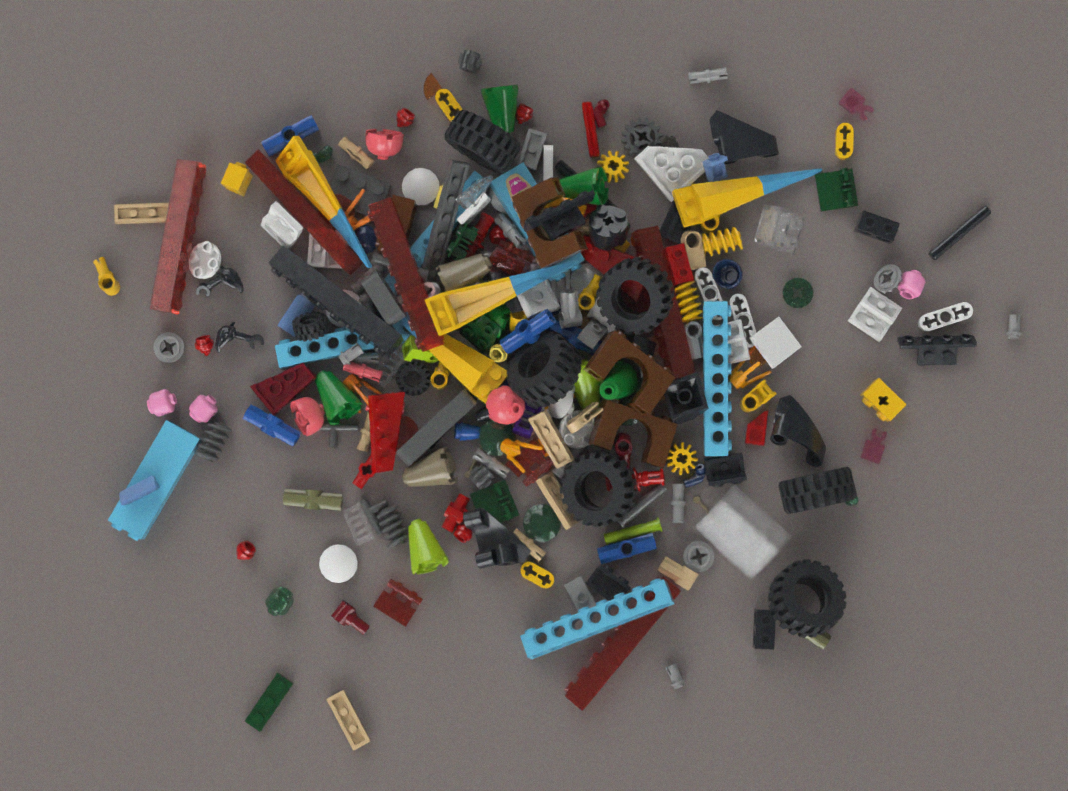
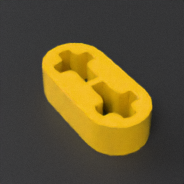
[435,89,462,122]
[835,123,854,160]
[520,562,554,588]

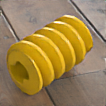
[701,227,743,256]
[673,281,703,323]

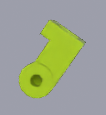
[402,335,439,363]

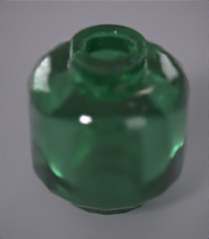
[265,587,294,616]

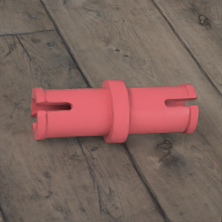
[343,361,383,382]

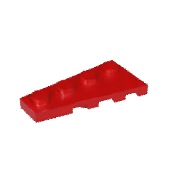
[580,235,644,301]
[368,391,405,473]

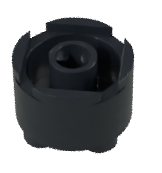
[589,205,628,250]

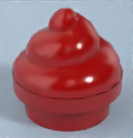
[516,103,534,124]
[396,108,415,128]
[489,225,508,245]
[195,335,214,356]
[453,524,473,543]
[236,541,256,560]

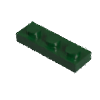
[245,673,294,732]

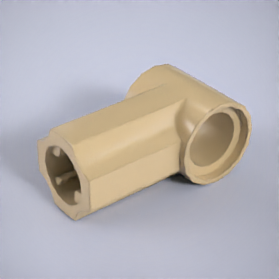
[658,556,699,591]

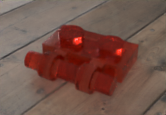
[489,239,535,276]
[505,438,554,487]
[373,579,423,627]

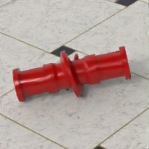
[453,212,495,261]
[605,467,665,492]

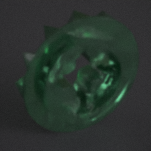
[783,278,813,308]

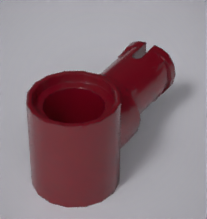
[614,433,632,469]
[331,600,370,635]

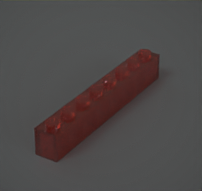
[245,149,363,275]
[150,159,206,315]
[367,197,446,352]
[631,225,695,380]
[564,576,681,711]

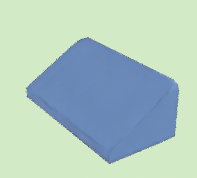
[277,294,316,337]
[119,476,160,505]

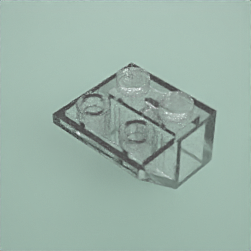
[754,205,804,254]

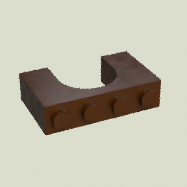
[512,177,588,268]
[583,330,675,416]
[588,399,678,468]

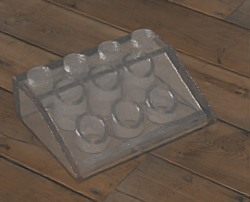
[694,485,792,579]

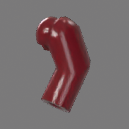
[593,99,610,128]

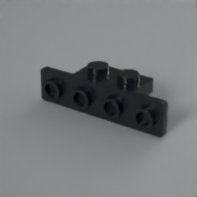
[523,190,595,241]
[897,334,977,366]

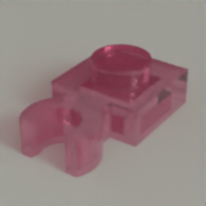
[838,88,874,121]
[860,428,887,464]

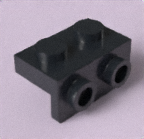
[704,452,747,487]
[585,564,631,607]

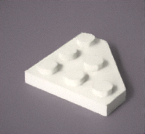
[634,146,709,202]

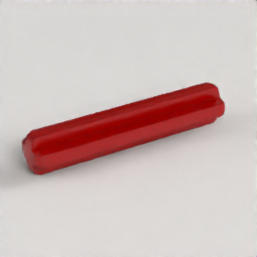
[582,102,600,158]

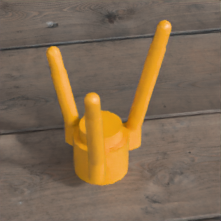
[728,346,772,389]
[500,439,543,473]

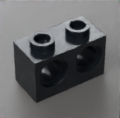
[854,210,900,244]
[752,608,776,650]

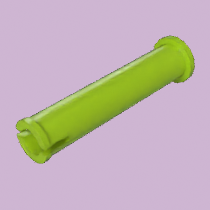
[603,517,662,546]

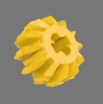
[597,151,629,183]
[666,442,698,475]

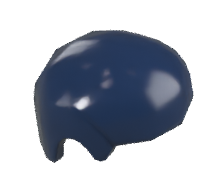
[354,225,378,254]
[712,259,743,289]

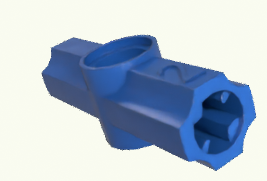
[261,115,319,157]
[500,309,556,354]
[546,319,603,356]
[243,404,302,447]
[597,533,657,565]

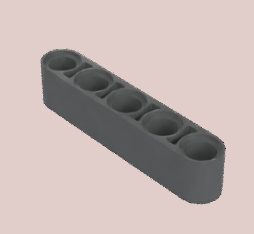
[396,389,478,467]

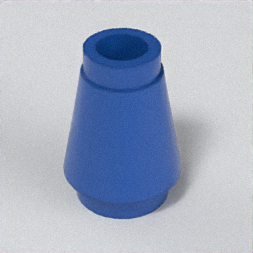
[454,422,483,441]

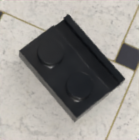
[658,200,692,245]

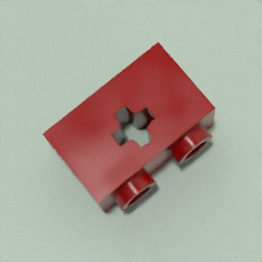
[660,243,694,288]

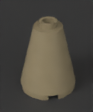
[436,254,492,291]
[402,447,458,487]

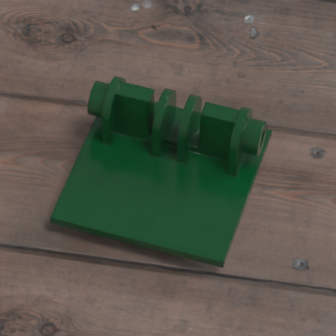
[815,168,859,212]
[447,223,479,261]
[459,314,501,356]
[470,480,519,523]

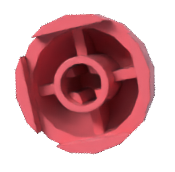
[365,129,404,160]
[486,385,526,425]
[290,397,325,437]

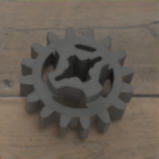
[621,117,663,156]

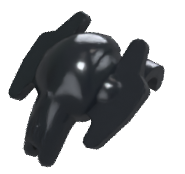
[196,266,244,297]
[215,322,264,353]

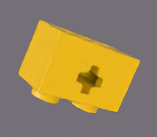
[221,162,253,197]
[860,378,907,422]

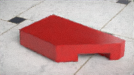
[745,410,768,446]

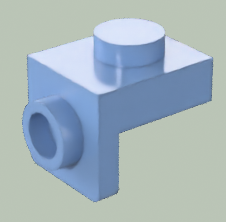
[702,153,728,182]

